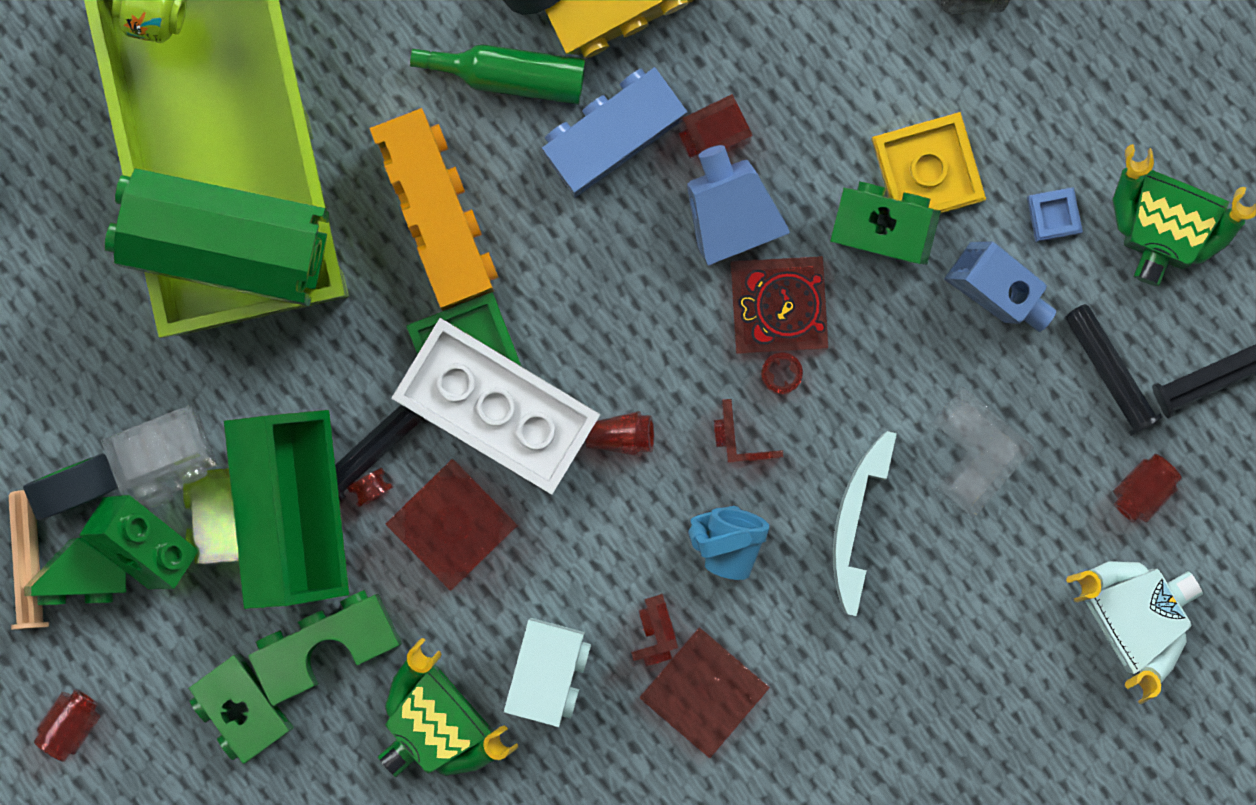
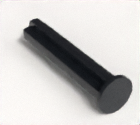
[1066,304,1163,436]
[1152,344,1256,418]
[335,404,424,500]

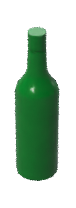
[410,44,586,105]

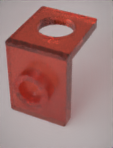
[714,399,784,463]

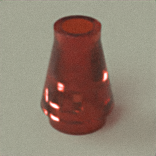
[585,411,654,457]

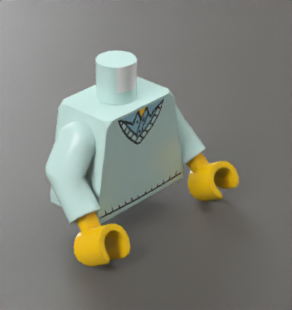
[1066,561,1203,704]

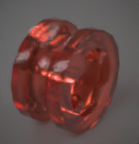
[761,352,803,395]
[347,468,394,508]

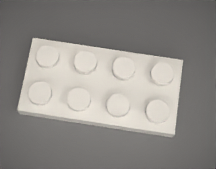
[392,318,600,494]

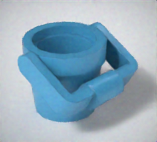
[688,506,769,580]

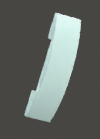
[833,431,897,616]

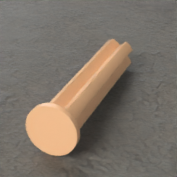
[9,490,49,630]

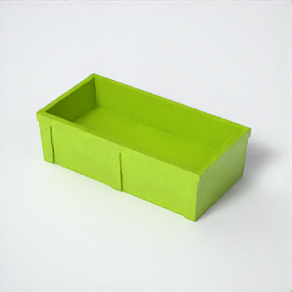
[84,0,349,338]

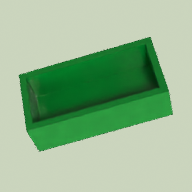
[224,410,349,609]

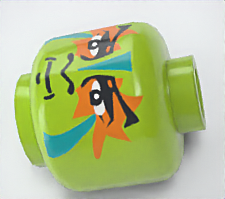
[112,0,186,43]

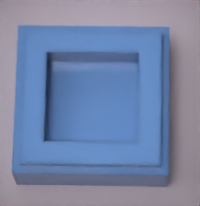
[1027,187,1083,242]

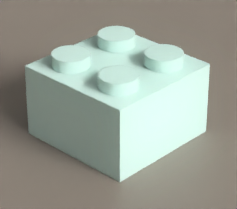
[504,618,591,727]

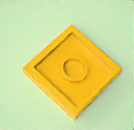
[871,112,986,222]

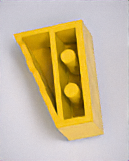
[545,0,694,58]

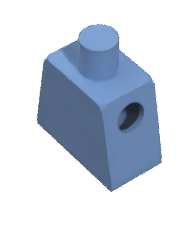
[687,145,790,265]
[944,241,1056,332]

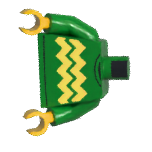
[1112,144,1256,286]
[378,638,518,777]

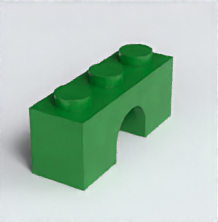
[248,590,402,706]

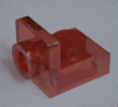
[631,593,679,667]

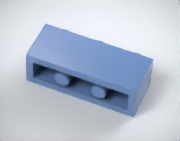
[542,67,687,198]

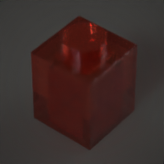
[678,94,753,163]

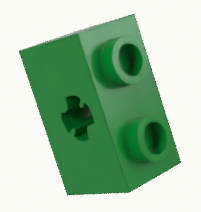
[830,181,941,265]
[79,495,199,590]
[188,653,294,764]

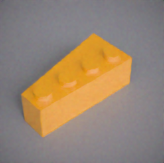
[369,108,499,311]

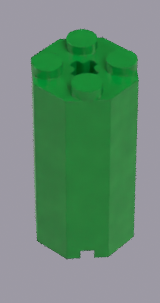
[105,168,329,307]

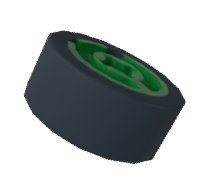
[23,453,119,520]

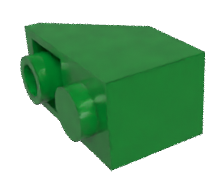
[24,538,126,605]

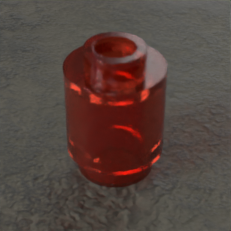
[1113,454,1182,523]
[34,689,101,762]

